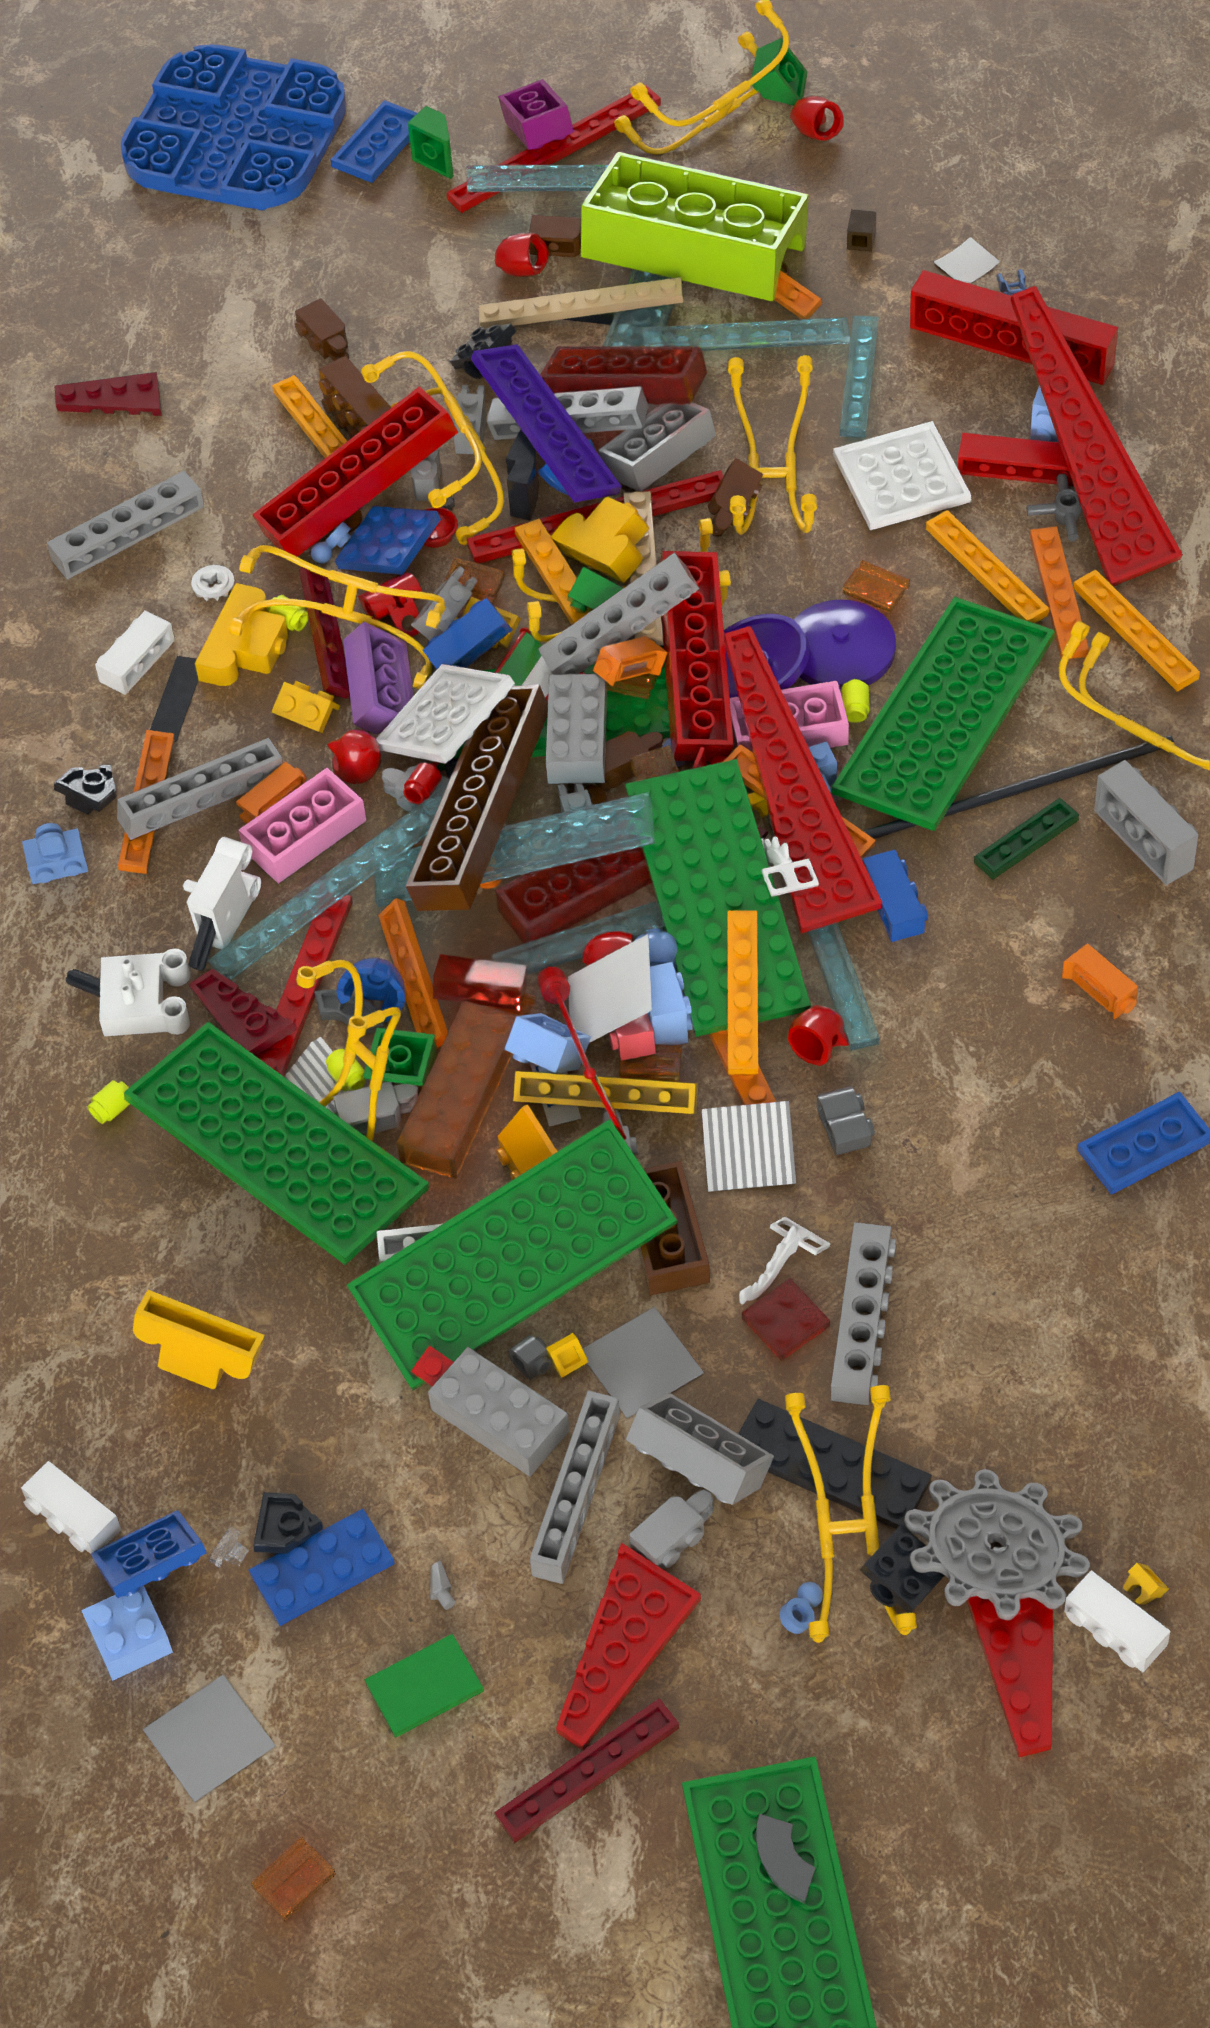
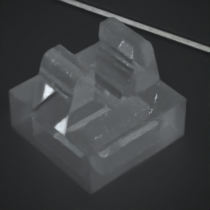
[209,1526,249,1568]

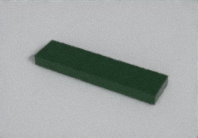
[974,797,1079,880]

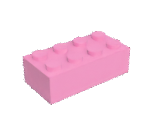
[730,681,849,753]
[239,768,366,884]

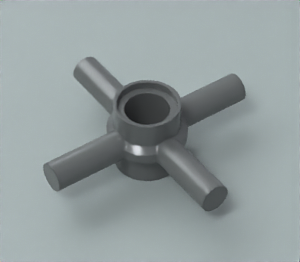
[1026,474,1082,541]

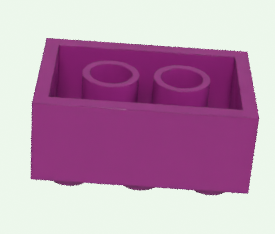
[498,79,574,150]

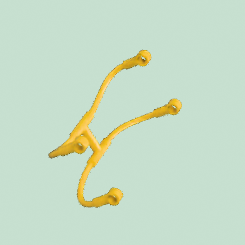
[614,0,789,155]
[361,351,504,545]
[728,355,817,535]
[512,518,731,642]
[229,545,446,689]
[1059,621,1210,771]
[296,960,401,1141]
[785,1385,917,1643]

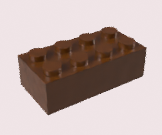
[318,356,391,439]
[637,1161,710,1296]

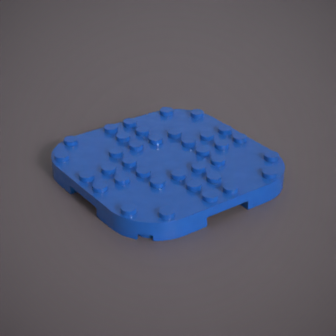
[121,44,347,210]

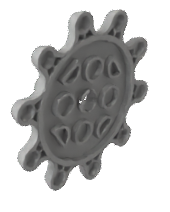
[904,1469,1090,1620]

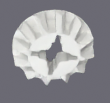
[191,565,235,602]

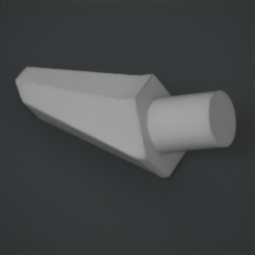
[430,1561,456,1610]

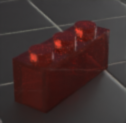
[433,954,527,1010]

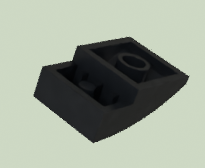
[506,429,539,521]

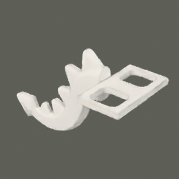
[761,837,819,897]
[739,1217,831,1305]

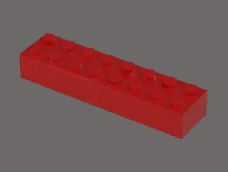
[910,270,1118,386]
[252,386,458,557]
[659,551,734,761]

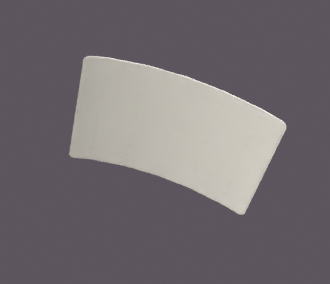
[934,237,999,283]

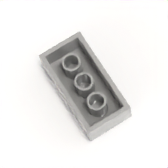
[598,395,716,492]
[546,674,607,784]
[1094,760,1199,885]
[428,1347,570,1477]
[626,1392,774,1505]

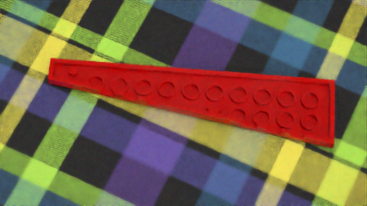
[1010,286,1183,587]
[724,626,882,934]

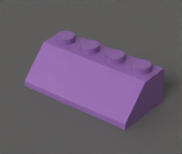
[343,622,413,734]

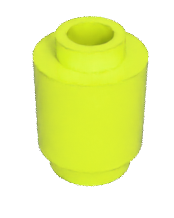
[267,595,309,631]
[841,679,870,723]
[325,1049,366,1092]
[87,1080,130,1124]

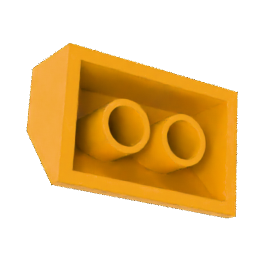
[496,1104,558,1180]

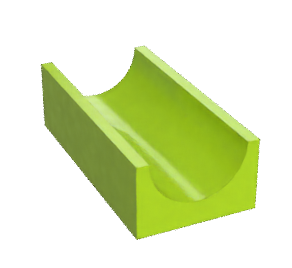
[581,152,809,301]

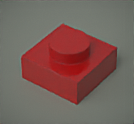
[411,1345,454,1387]

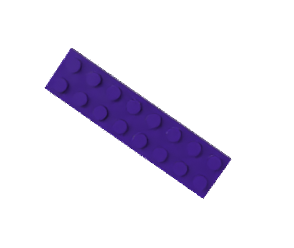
[471,344,622,502]

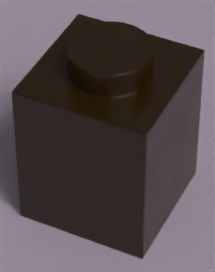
[847,209,876,252]

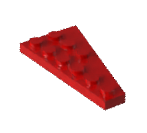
[556,1542,701,1751]
[967,1596,1053,1758]

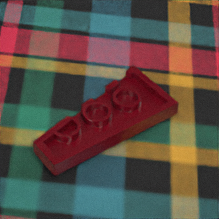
[54,372,162,416]
[188,969,297,1056]

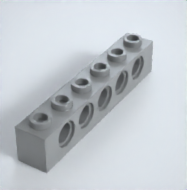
[486,386,648,440]
[47,471,204,580]
[539,553,700,675]
[117,738,282,840]
[831,1222,896,1405]
[530,1391,620,1584]

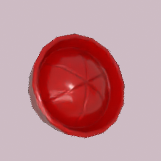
[424,507,458,548]

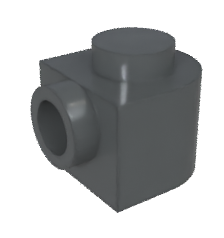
[508,1335,552,1380]

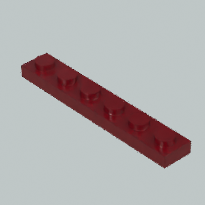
[299,567,350,699]
[494,1698,679,1844]

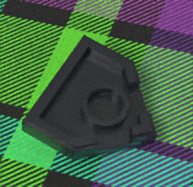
[54,765,116,815]
[253,1492,323,1554]

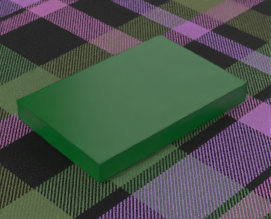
[364,1633,484,1738]

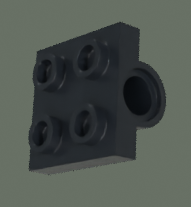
[450,323,517,379]
[860,1524,945,1613]

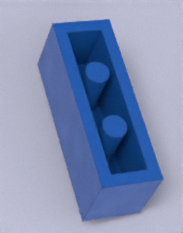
[422,598,513,669]
[862,850,928,942]

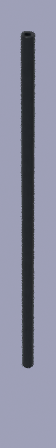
[863,735,1174,839]

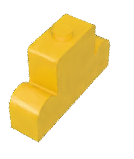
[551,497,649,583]
[195,583,288,686]
[133,1290,265,1389]

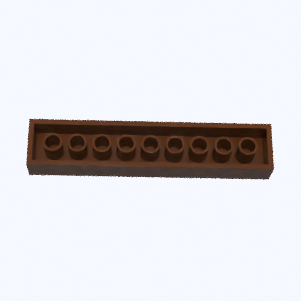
[406,684,548,911]

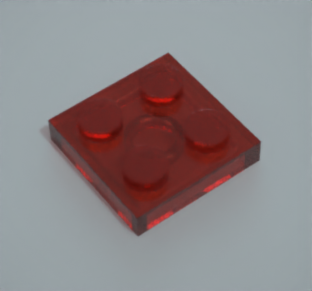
[742,1278,830,1361]

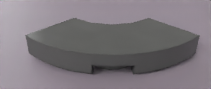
[314,989,384,1035]
[756,1814,815,1903]

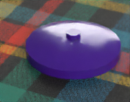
[794,600,896,691]
[724,614,810,698]

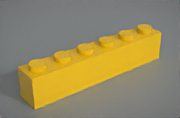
[513,1071,698,1114]

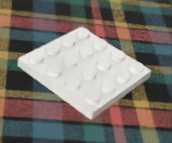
[833,421,971,530]
[376,664,515,763]

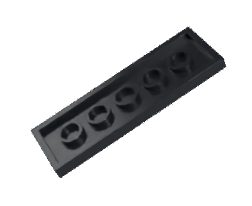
[738,1399,932,1529]

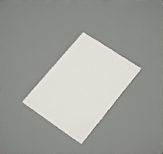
[568,934,652,1043]

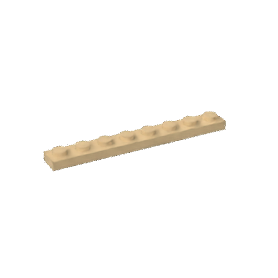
[479,277,683,328]
[624,491,663,645]

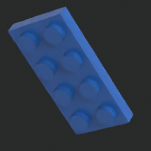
[330,100,417,183]
[1077,1091,1210,1195]
[249,1509,395,1626]

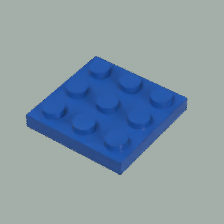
[335,506,441,575]
[90,1510,207,1598]

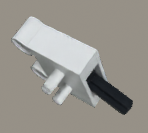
[183,837,261,971]
[66,949,191,1036]

